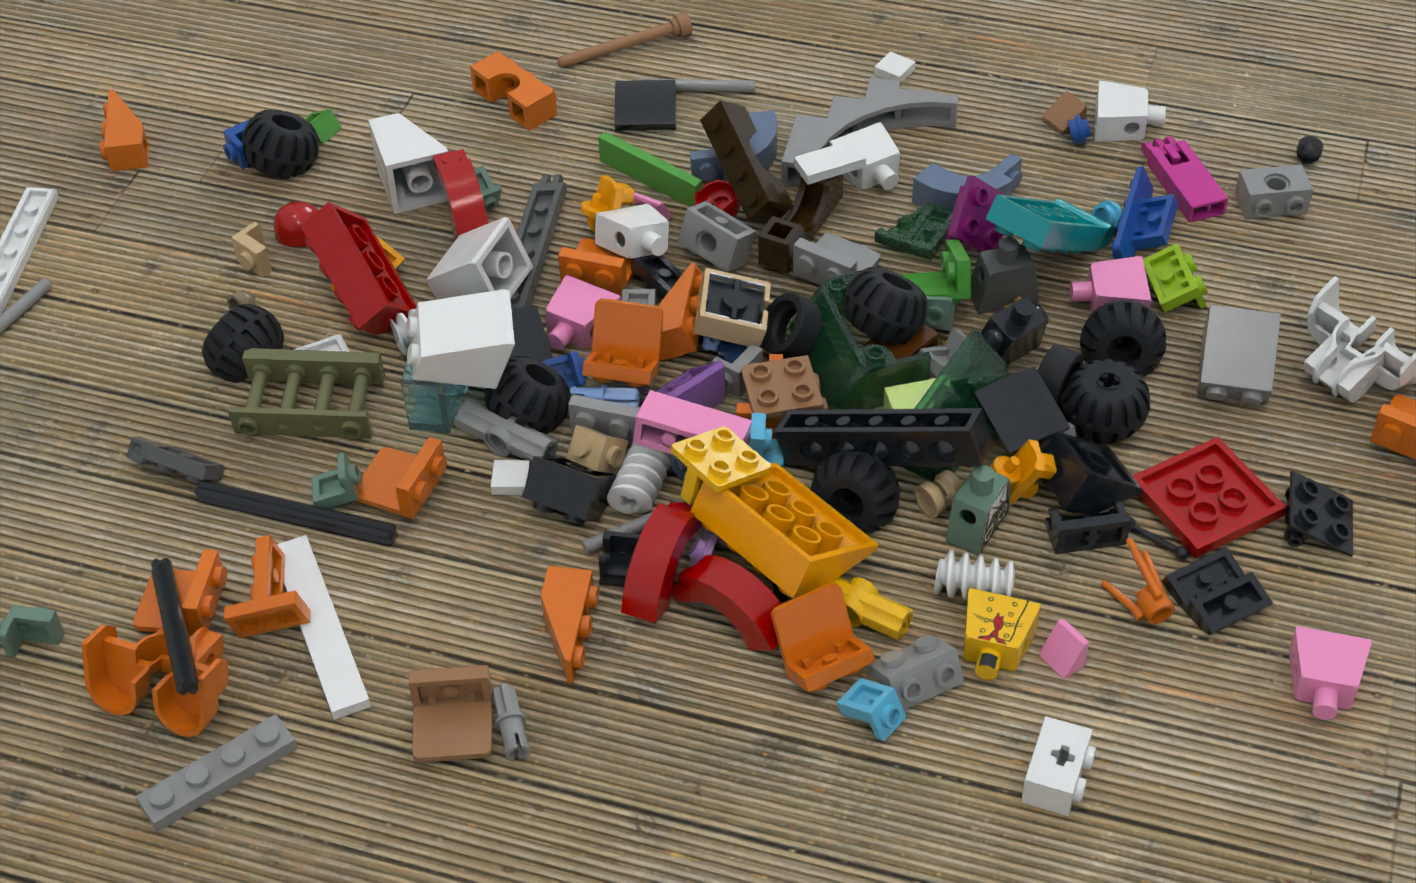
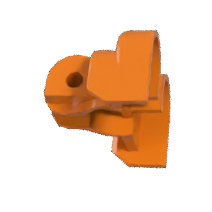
[81,622,228,737]

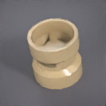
[914,470,962,518]

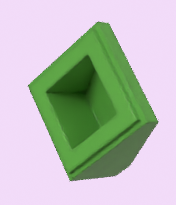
[304,109,341,144]

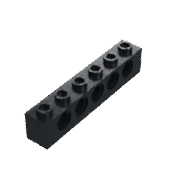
[774,408,994,468]

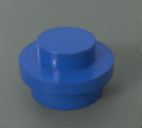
[1068,114,1091,145]

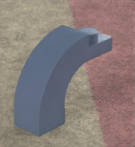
[690,110,777,182]
[912,153,1022,217]

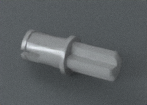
[492,683,531,760]

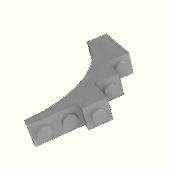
[781,77,959,188]

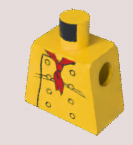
[963,588,1041,680]

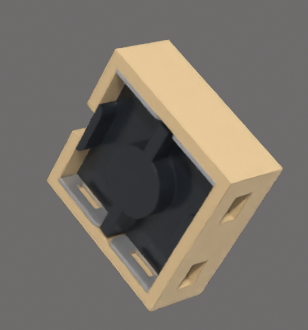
[693,268,771,347]

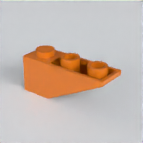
[100,89,149,171]
[658,262,704,361]
[541,566,599,684]

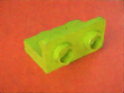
[1143,243,1208,313]

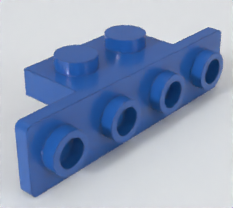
[1111,166,1178,259]

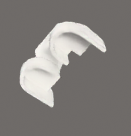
[1304,276,1416,402]

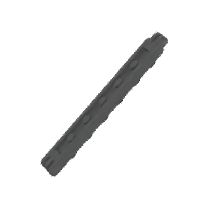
[510,174,567,309]

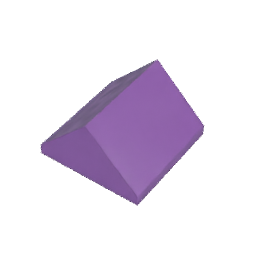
[639,360,725,408]

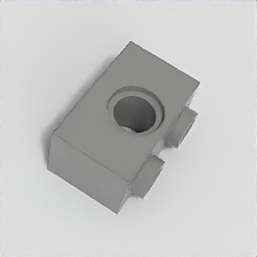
[1235,164,1313,219]
[677,201,756,273]

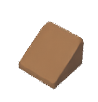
[1042,91,1087,135]

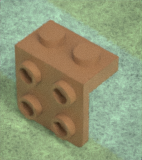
[741,355,828,418]
[409,665,492,762]

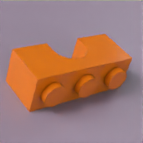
[470,51,557,131]

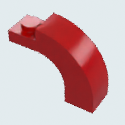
[433,149,488,240]
[621,501,702,623]
[671,555,782,651]

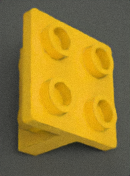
[670,426,771,505]

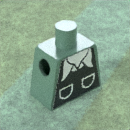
[946,465,1010,556]

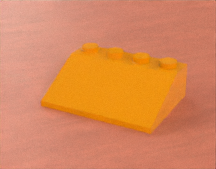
[690,462,879,599]

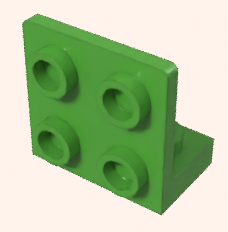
[901,239,971,304]

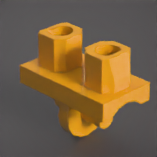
[580,175,635,231]
[990,439,1057,506]

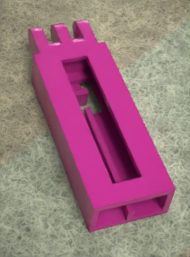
[1141,136,1228,223]

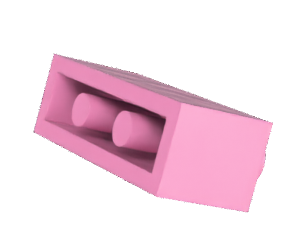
[633,390,752,455]

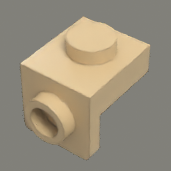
[231,222,272,278]
[566,425,628,474]

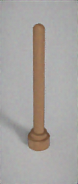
[558,11,692,67]

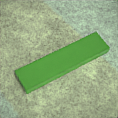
[598,132,702,207]

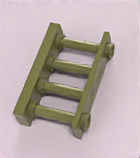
[228,348,385,439]

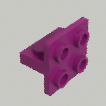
[943,176,1005,253]

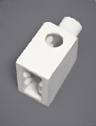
[1094,81,1166,142]
[830,122,900,190]
[595,204,669,259]

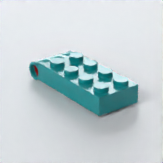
[986,194,1115,254]

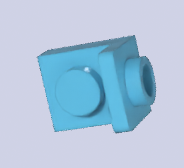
[749,413,784,468]
[836,678,906,741]

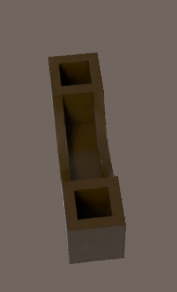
[700,100,794,224]
[758,174,843,274]

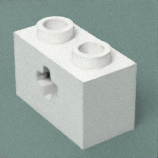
[1021,716,1097,816]

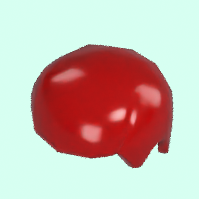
[692,180,741,218]
[274,202,318,247]

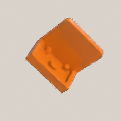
[558,238,634,296]
[582,298,664,387]
[1370,394,1416,460]
[355,437,447,519]
[133,549,227,636]
[771,582,875,693]

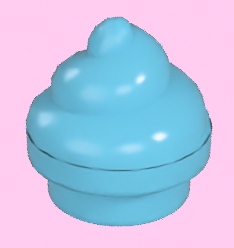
[1091,201,1123,231]

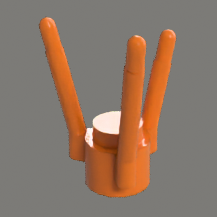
[1101,538,1175,625]

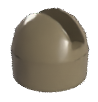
[227,290,256,311]

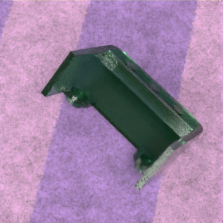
[789,266,931,410]

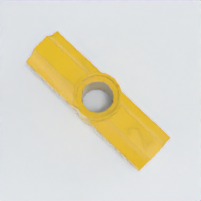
[833,577,913,640]

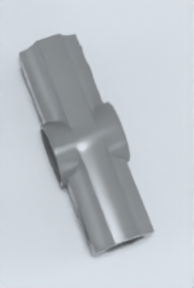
[455,400,559,463]

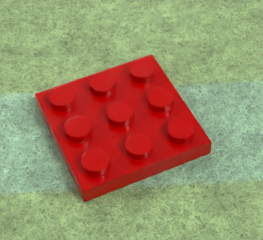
[1133,437,1286,558]

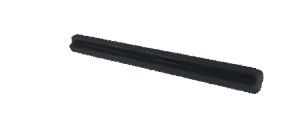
[195,480,397,545]
[151,557,199,696]

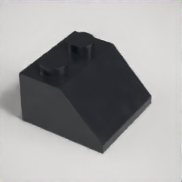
[1042,431,1143,516]
[522,456,617,524]

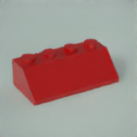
[300,202,417,335]

